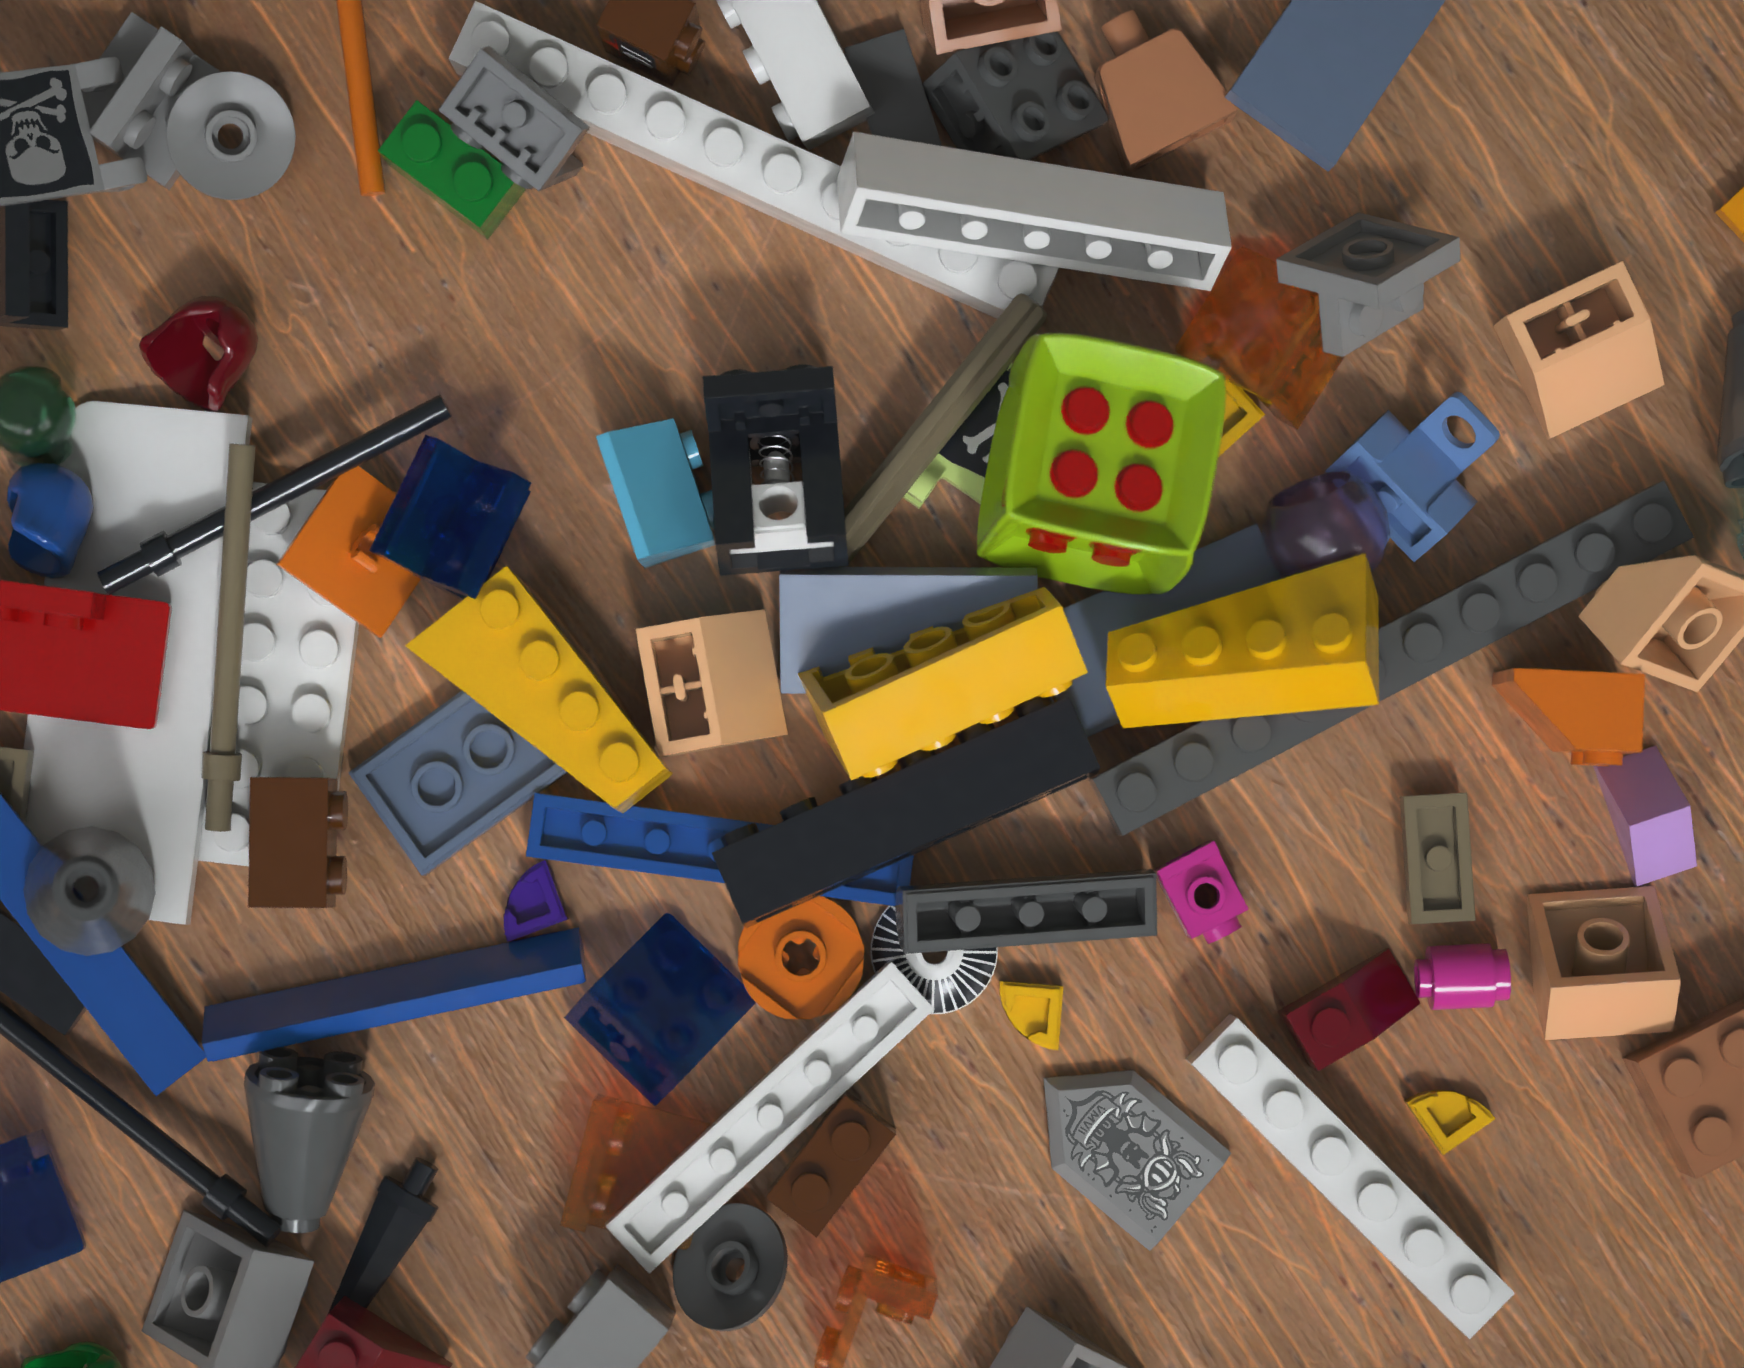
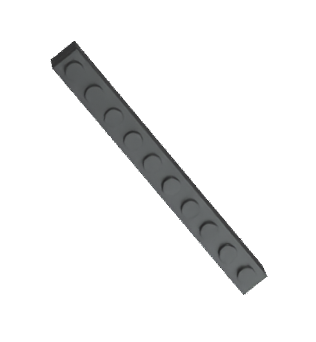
[1088,480,1694,836]

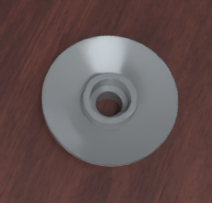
[166,71,296,200]

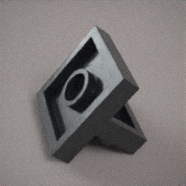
[0,200,68,330]

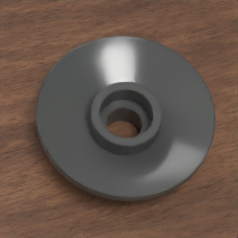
[673,1203,788,1331]

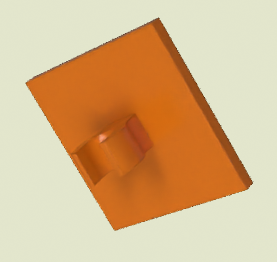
[276,466,451,638]

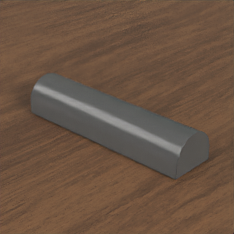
[895,869,1157,954]

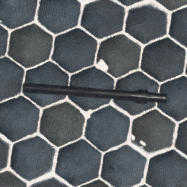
[97,394,452,595]
[0,1001,282,1247]

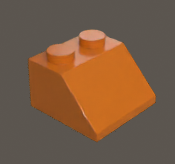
[1492,668,1645,767]

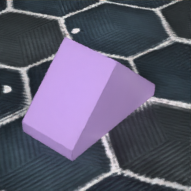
[1593,746,1697,886]

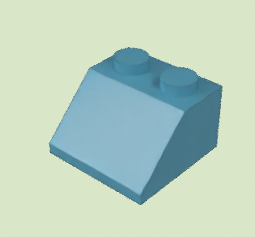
[596,418,715,569]

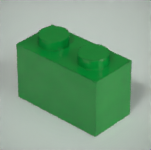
[378,100,526,240]

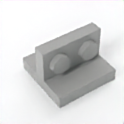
[82,12,221,191]
[1276,212,1461,357]

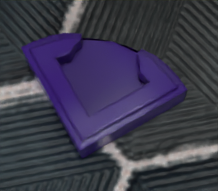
[504,860,569,942]

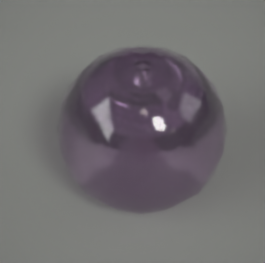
[1262,470,1390,578]

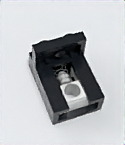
[703,364,849,576]

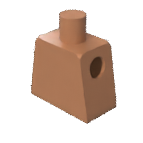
[1094,10,1239,175]

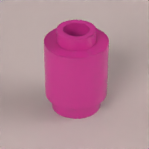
[1414,943,1511,1010]

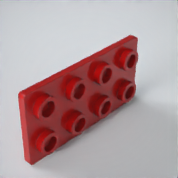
[0,580,172,729]

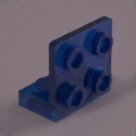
[564,913,756,1106]
[0,1129,86,1283]

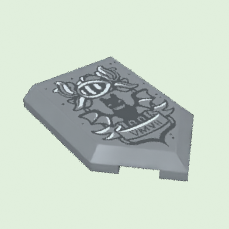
[1043,1070,1231,1251]

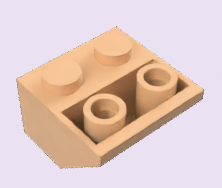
[1493,261,1665,440]
[635,609,788,758]

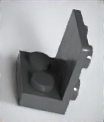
[922,31,1108,161]
[438,46,590,191]

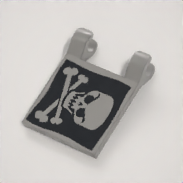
[0,57,147,206]

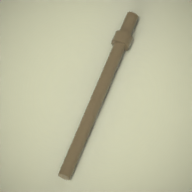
[201,443,255,832]

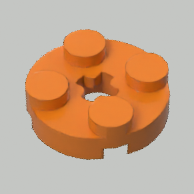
[738,896,864,1020]

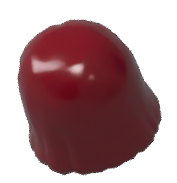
[139,296,258,412]

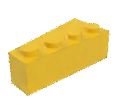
[1106,553,1379,728]
[405,566,673,813]
[798,587,1088,780]

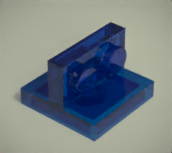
[369,435,531,601]

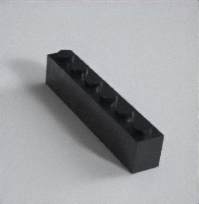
[712,696,1101,928]

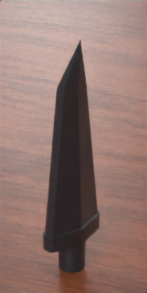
[327,1157,439,1315]

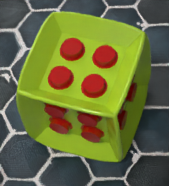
[976,333,1226,594]

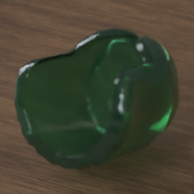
[0,366,77,467]

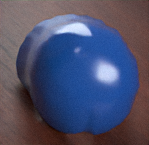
[7,463,93,579]

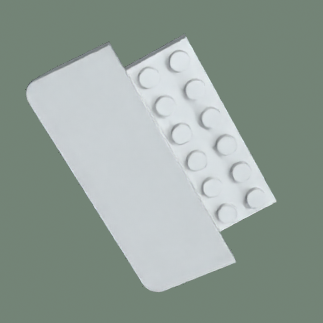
[24,401,359,925]

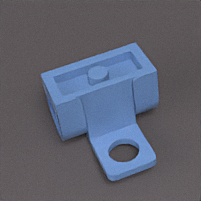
[1325,392,1500,562]

